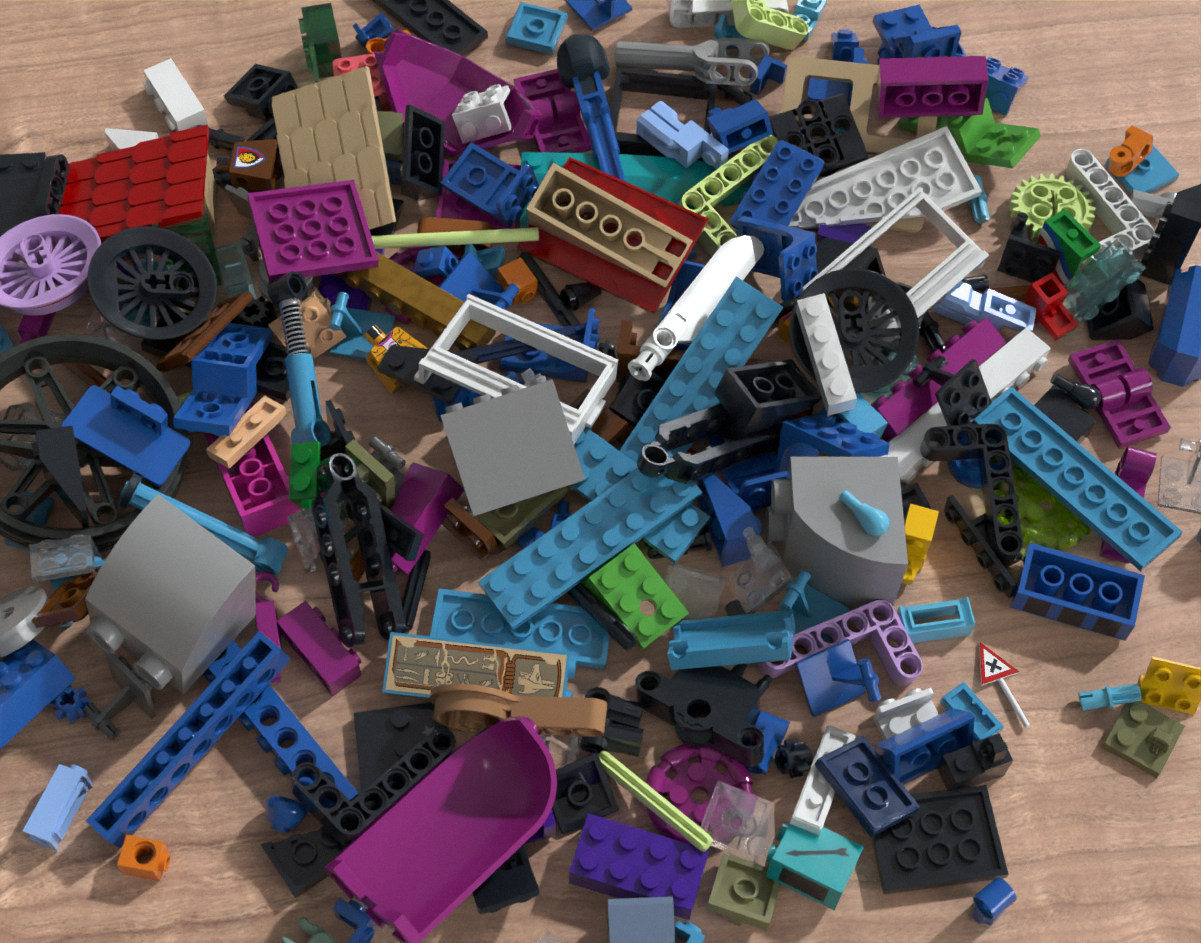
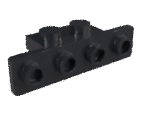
[944,495,1023,598]

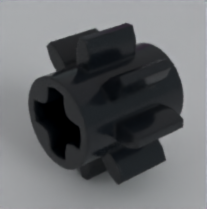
[774,738,813,778]

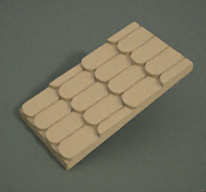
[272,66,396,230]

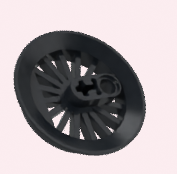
[87,227,217,340]
[789,268,919,394]

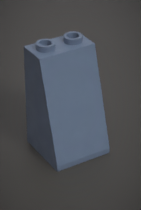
[607,897,675,943]

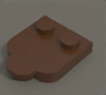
[32,569,97,628]

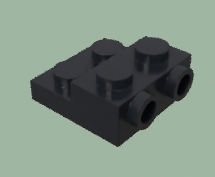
[224,64,298,120]
[609,367,667,428]

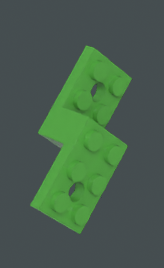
[897,98,1041,168]
[581,543,689,650]

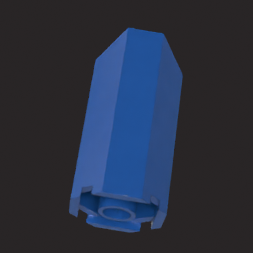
[1148,265,1201,387]

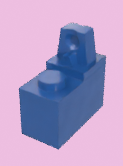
[707,99,773,154]

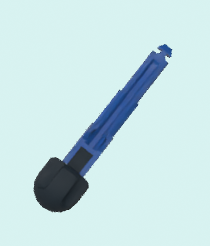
[557,34,626,182]

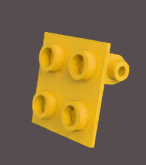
[1137,657,1201,715]

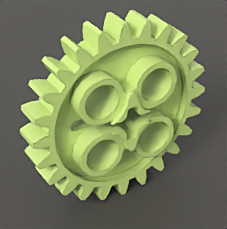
[1009,173,1096,239]

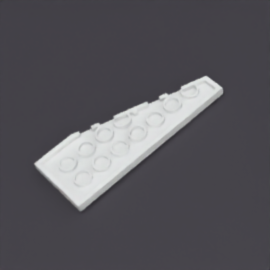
[789,126,982,229]

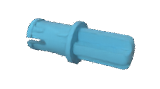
[967,175,990,225]
[1078,684,1141,711]

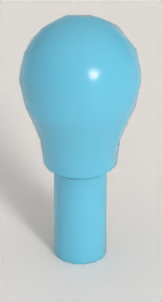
[839,490,890,537]

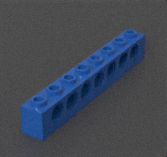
[86,630,291,848]
[203,641,359,809]

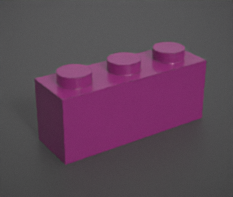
[276,600,362,696]

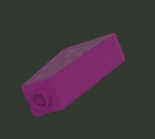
[389,462,465,575]

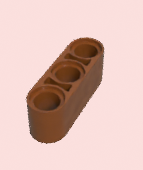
[417,217,494,255]

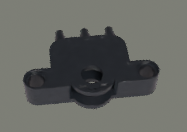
[635,664,772,767]

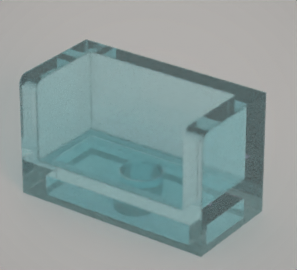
[214,242,257,300]

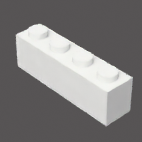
[796,293,857,416]

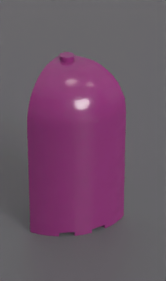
[324,716,557,943]

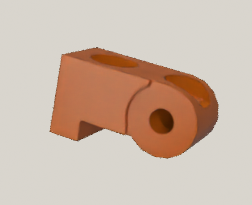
[1109,125,1153,177]

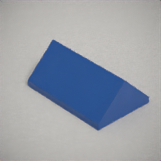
[875,708,975,785]

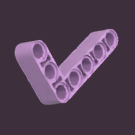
[758,600,923,687]

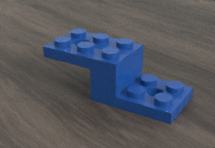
[173,323,273,436]

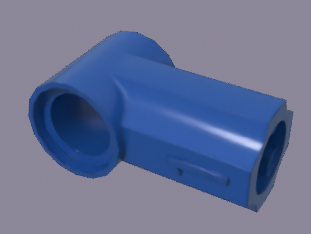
[746,711,790,775]
[972,877,1017,926]

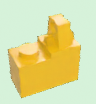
[902,504,939,585]

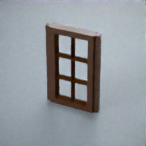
[156,291,253,373]

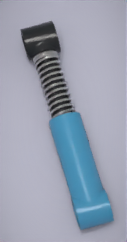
[267,271,331,447]

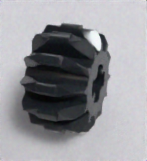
[231,296,277,328]

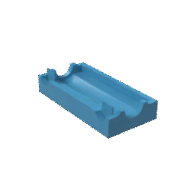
[668,610,796,670]

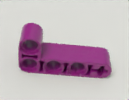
[1100,446,1157,564]

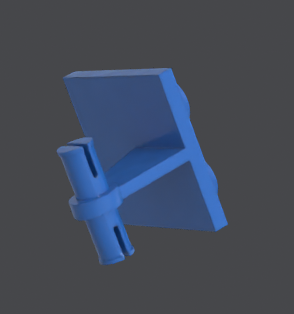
[564,0,632,32]
[439,251,520,309]
[795,639,881,717]

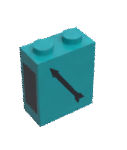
[765,822,864,911]

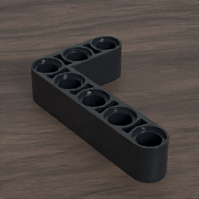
[920,423,1023,565]
[291,728,456,845]

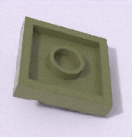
[345,439,395,509]
[1102,701,1185,778]
[706,852,780,931]

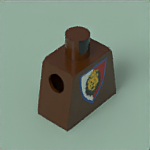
[216,139,280,192]

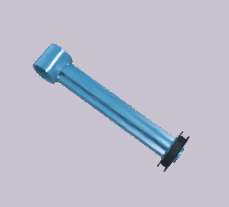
[116,470,289,577]

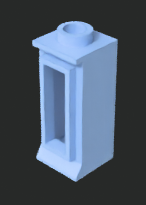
[23,764,93,852]

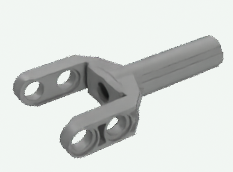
[615,37,770,86]

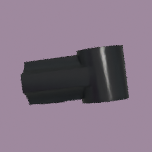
[585,687,645,728]
[580,717,644,757]

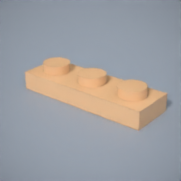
[206,396,288,468]

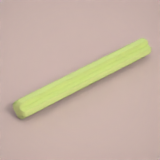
[598,750,713,852]

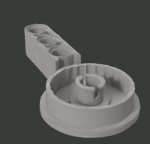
[0,586,47,657]

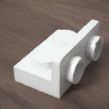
[873,688,939,741]

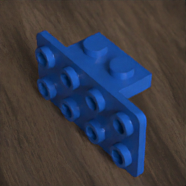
[730,140,824,230]
[61,385,190,486]

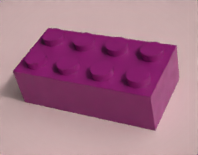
[877,56,988,118]

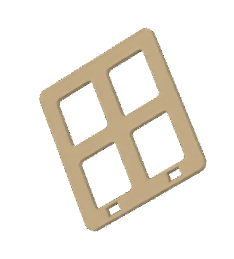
[781,57,937,233]

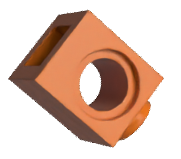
[498,257,538,306]
[117,834,171,881]

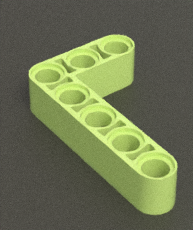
[731,0,809,50]
[678,135,778,257]

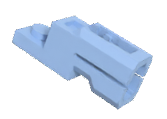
[636,101,729,169]
[931,281,1036,332]

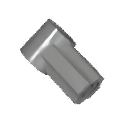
[1130,190,1177,223]

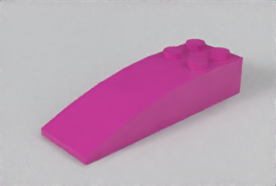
[203,402,303,537]

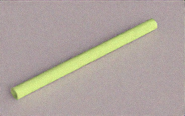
[371,227,539,249]

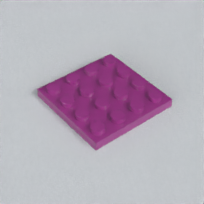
[247,180,379,282]

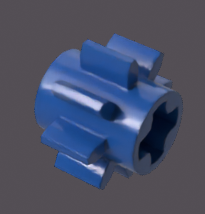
[50,684,90,724]

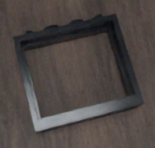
[610,68,717,161]

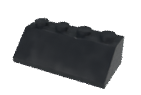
[1140,184,1201,285]

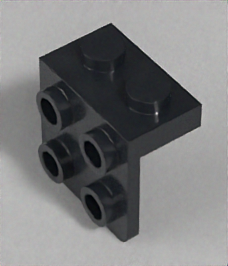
[472,844,540,914]

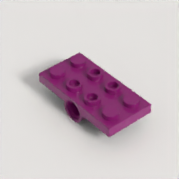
[514,69,592,153]
[1068,339,1171,449]

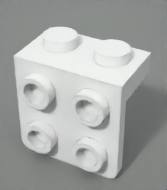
[452,84,512,143]

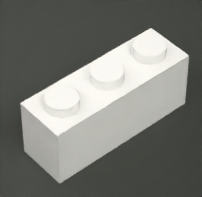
[143,58,208,131]

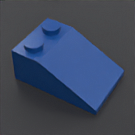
[696,474,762,567]

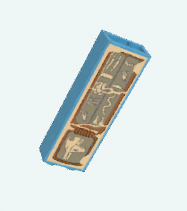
[382,632,576,699]

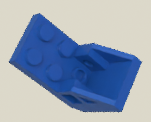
[873,4,961,58]

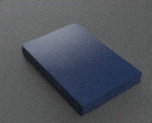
[814,736,920,837]

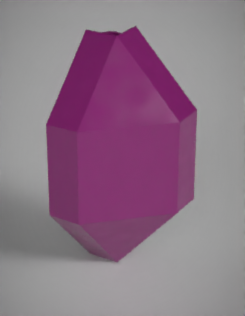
[374,29,543,157]

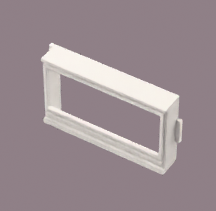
[795,187,989,366]
[414,294,618,444]

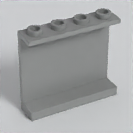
[440,376,585,516]

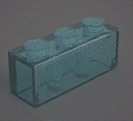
[1063,239,1146,323]

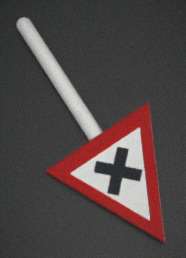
[979,642,1030,728]

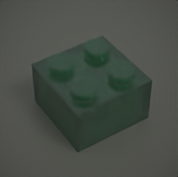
[298,3,342,79]

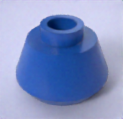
[266,795,308,833]

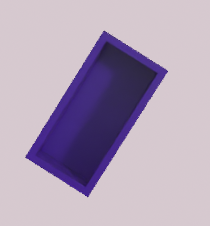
[569,813,709,921]

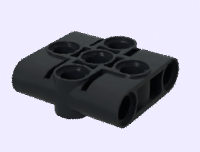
[769,93,867,177]

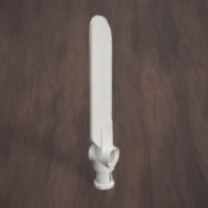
[628,236,764,381]

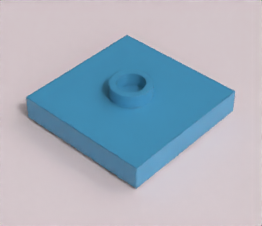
[505,2,567,55]
[1105,145,1180,193]

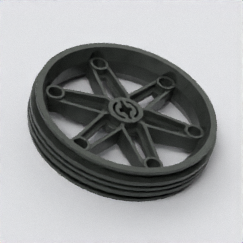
[0,334,188,556]

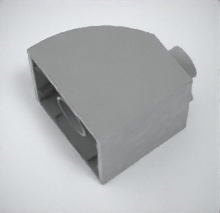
[765,457,908,615]
[85,494,256,694]

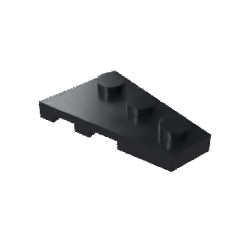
[377,345,479,405]
[261,821,357,898]

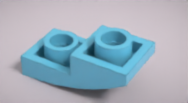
[793,0,827,41]

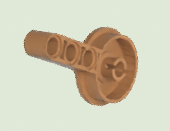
[429,684,608,737]

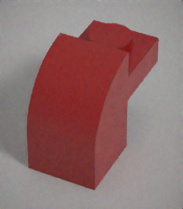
[1025,272,1078,341]

